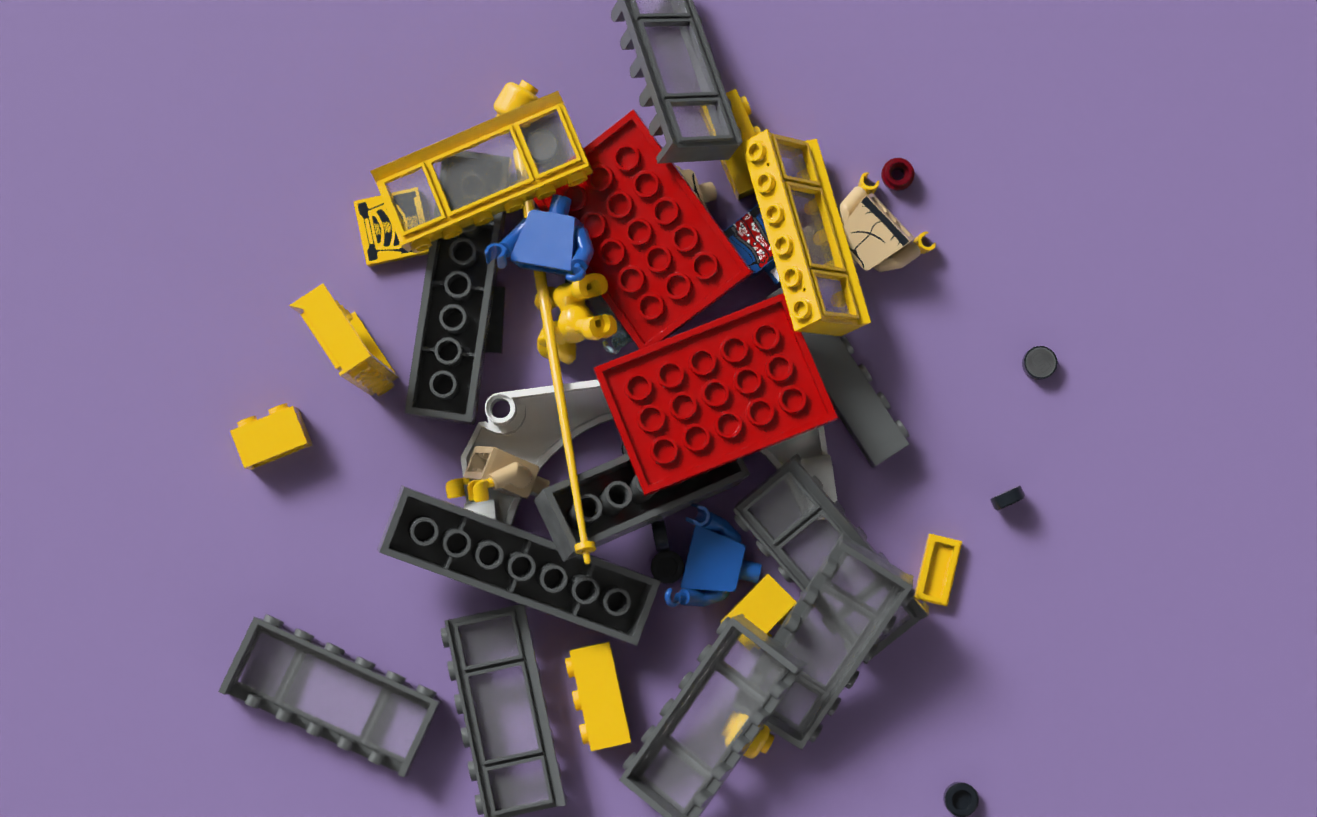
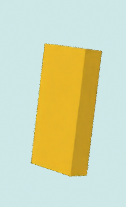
[914,534,962,607]

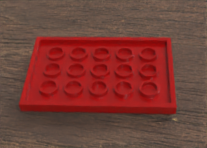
[533,110,753,349]
[593,293,838,496]

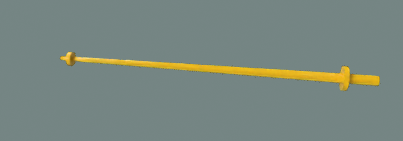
[509,149,596,564]

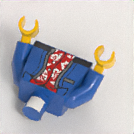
[723,204,780,285]

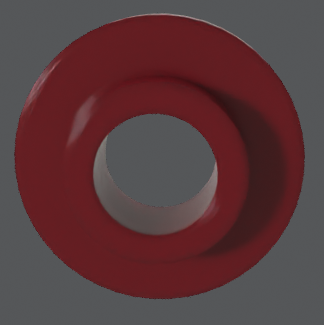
[881,158,915,191]

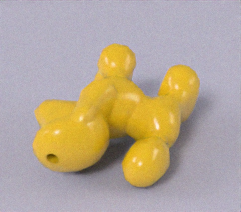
[534,273,617,365]

